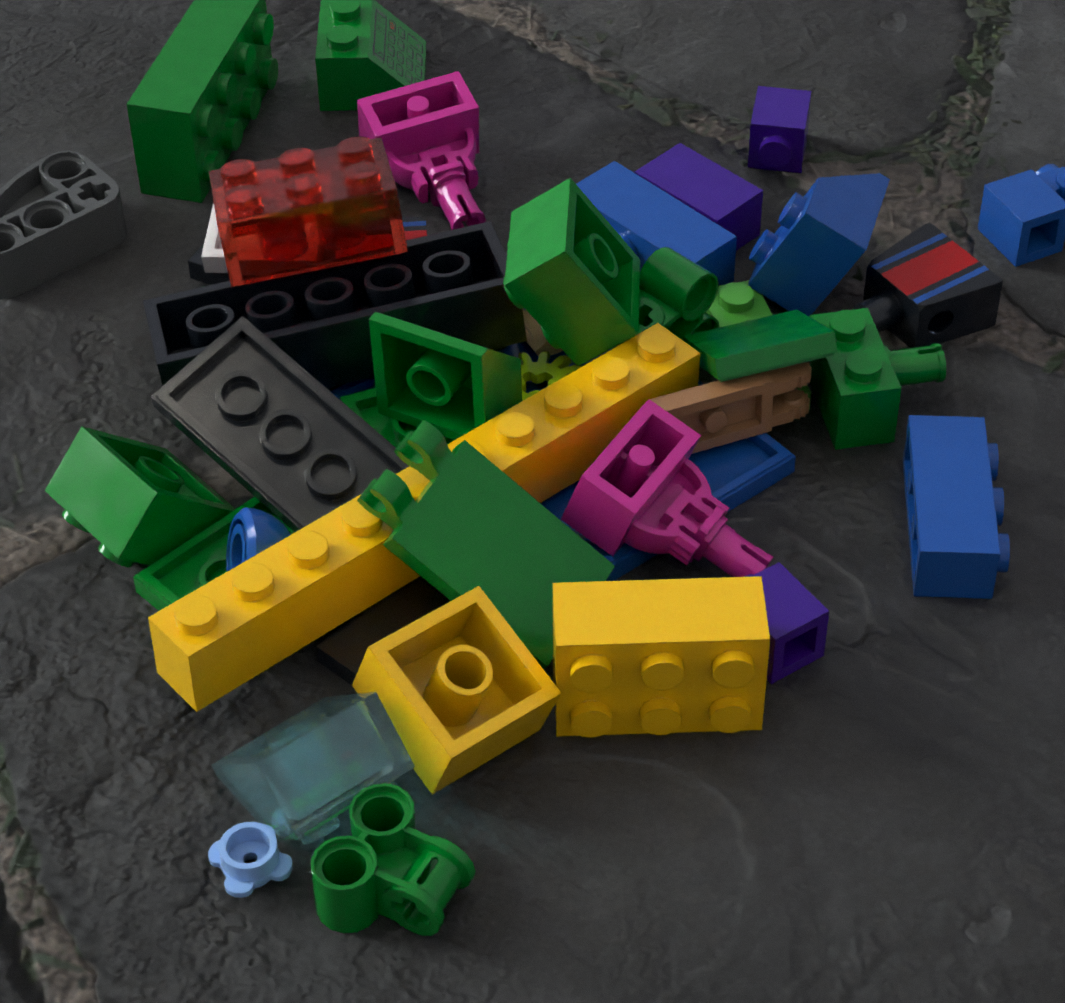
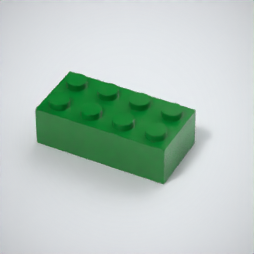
[126,0,278,203]

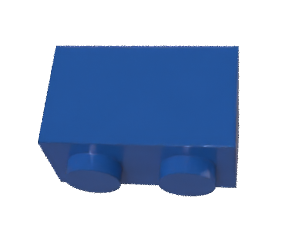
[748,173,890,316]

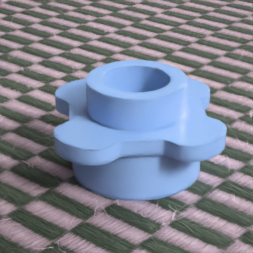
[208,822,293,898]

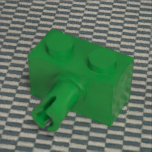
[807,308,947,450]

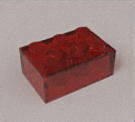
[209,137,408,287]

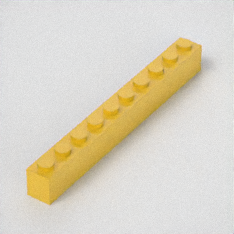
[148,323,700,712]

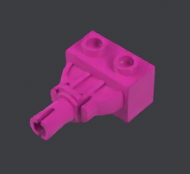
[357,71,486,230]
[561,399,774,577]

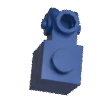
[978,164,1065,267]

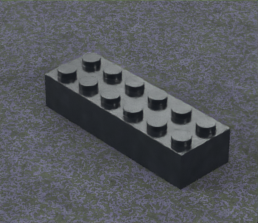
[143,221,527,425]

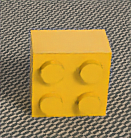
[352,586,561,795]

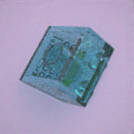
[211,692,415,845]

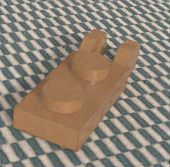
[650,362,812,454]

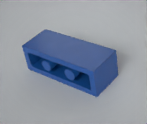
[576,161,737,286]
[902,415,1010,599]

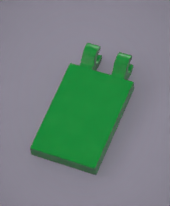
[357,420,615,668]

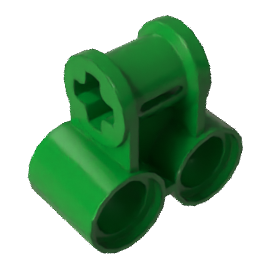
[614,247,720,348]
[311,783,476,936]

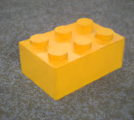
[552,576,770,738]

